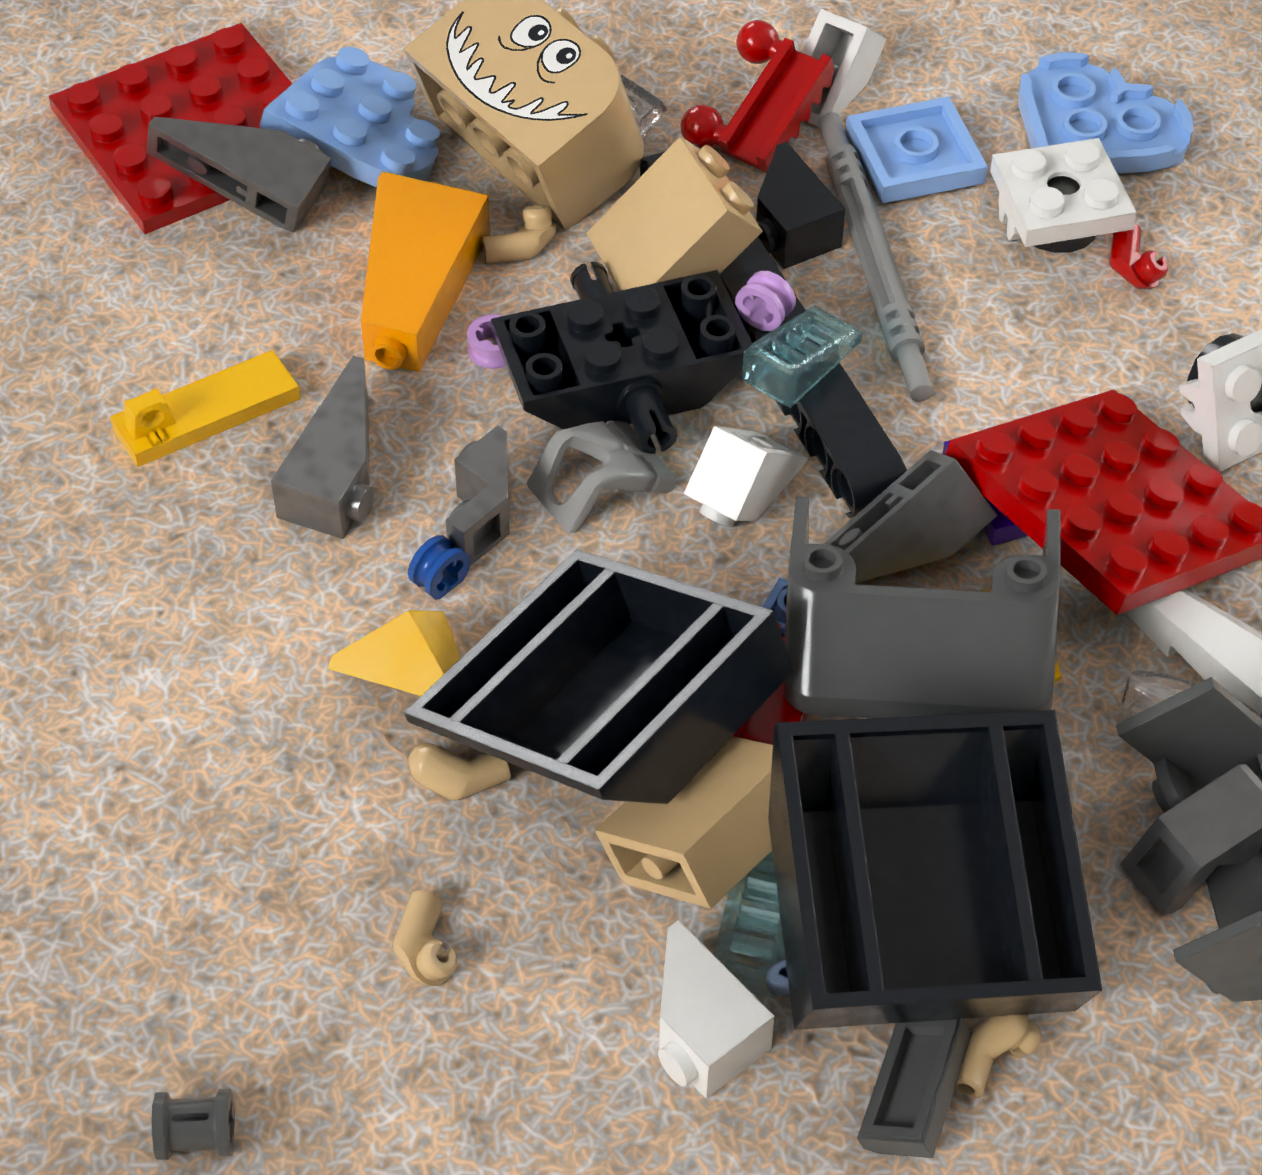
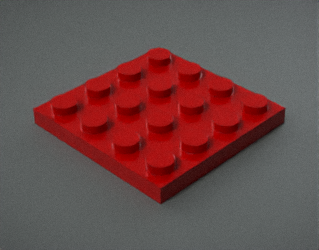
[48,23,293,234]
[945,389,1262,615]

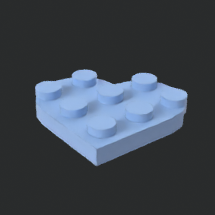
[259,47,440,187]
[1018,52,1193,174]

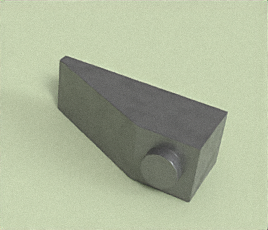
[147,117,332,233]
[271,355,374,539]
[824,450,998,584]

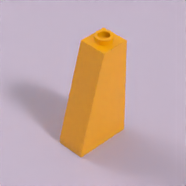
[361,171,490,372]

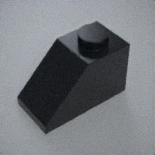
[756,142,845,269]

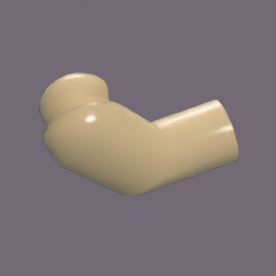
[483,205,557,264]
[408,743,511,801]
[392,890,457,986]
[955,1014,1042,1098]

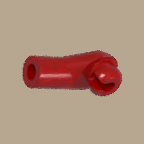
[1109,223,1168,289]

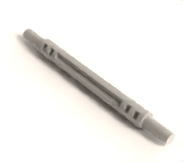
[819,112,934,402]

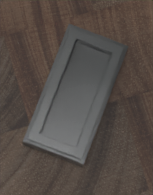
[857,1019,972,1158]

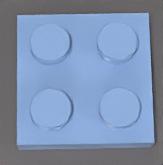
[845,96,988,204]

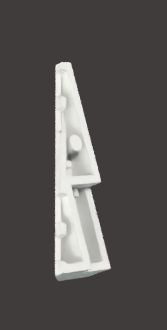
[1125,589,1262,720]

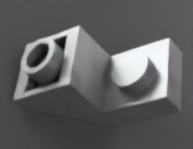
[446,425,510,566]
[1120,764,1262,915]

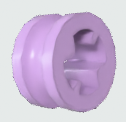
[735,270,796,331]
[467,314,506,369]

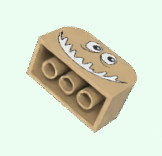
[403,0,644,230]

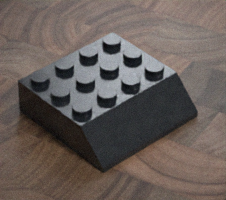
[404,549,794,804]
[768,710,1103,1030]

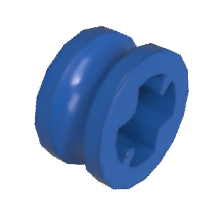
[408,535,471,600]

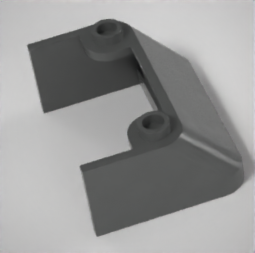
[784,497,1060,718]
[1116,677,1262,1002]

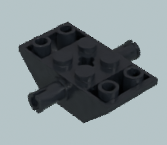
[491,262,756,454]

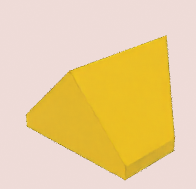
[328,610,461,696]

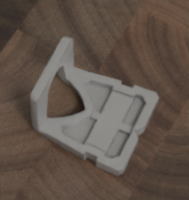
[527,421,677,533]

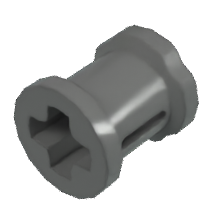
[152,1089,235,1160]

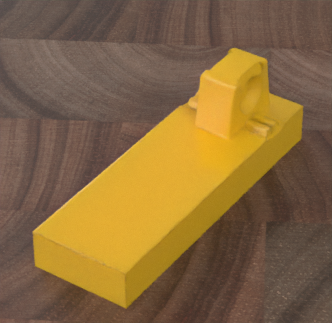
[110,350,301,467]

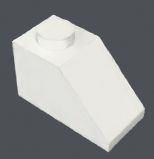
[802,9,887,127]
[684,426,809,527]
[658,920,775,1099]

